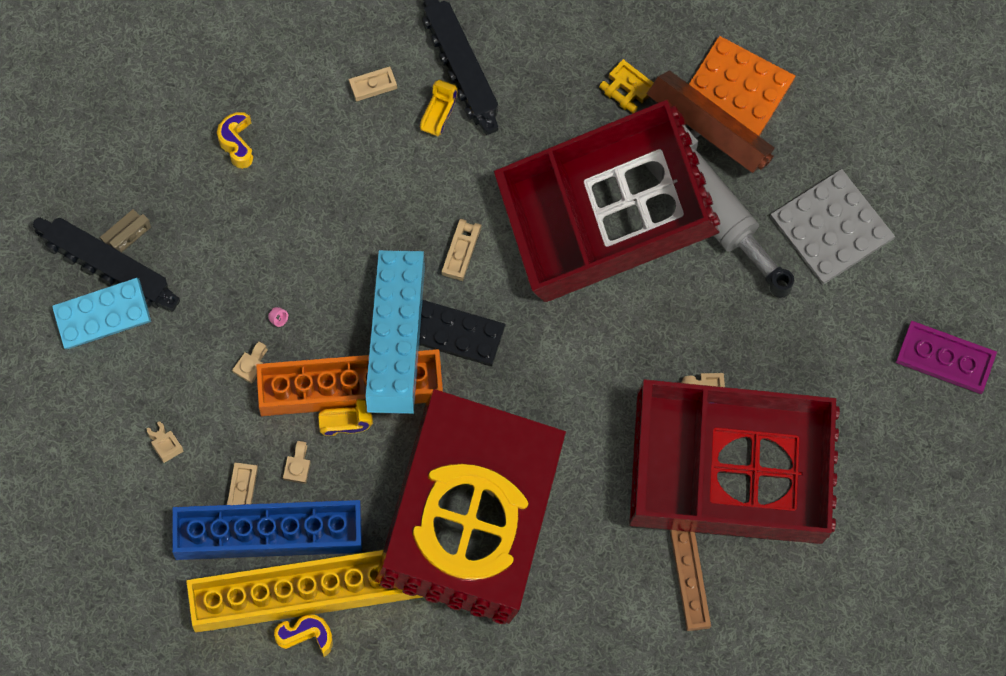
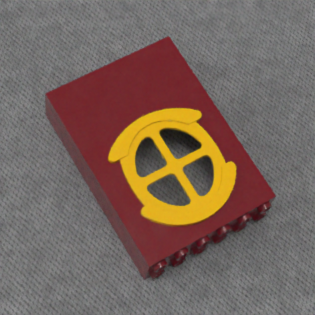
[374,389,566,624]

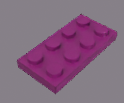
[896,320,997,394]

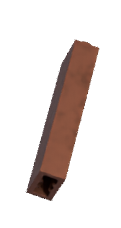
[646,70,775,173]

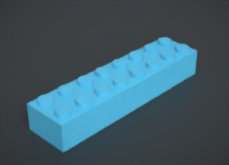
[366,250,425,414]

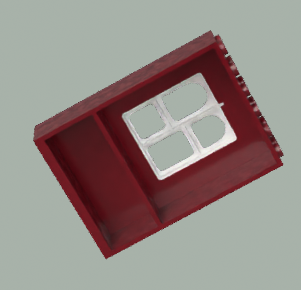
[494,100,721,302]

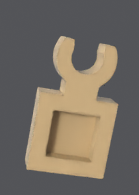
[147,421,183,463]

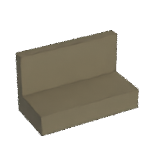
[100,209,151,252]

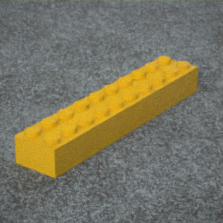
[187,550,422,633]

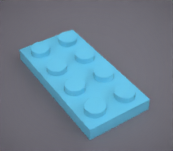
[52,278,151,349]

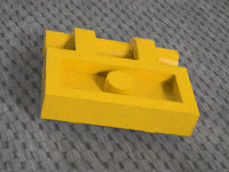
[599,59,654,114]

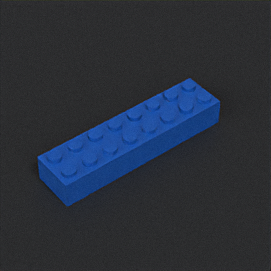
[173,500,362,560]

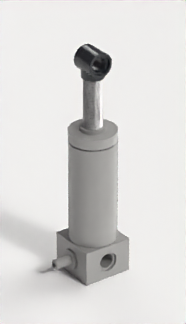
[644,125,794,298]

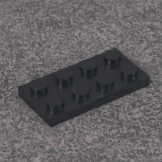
[419,300,506,367]

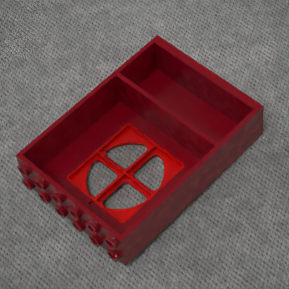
[629,379,840,544]

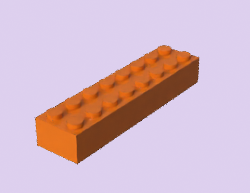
[256,349,443,416]

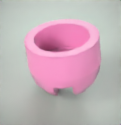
[268,307,288,327]

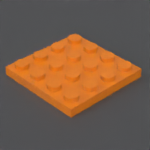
[689,36,795,136]

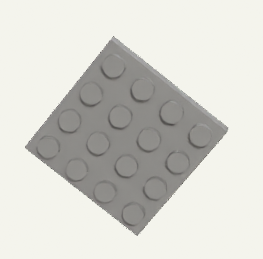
[770,169,895,285]

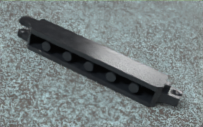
[422,0,498,135]
[33,217,180,312]

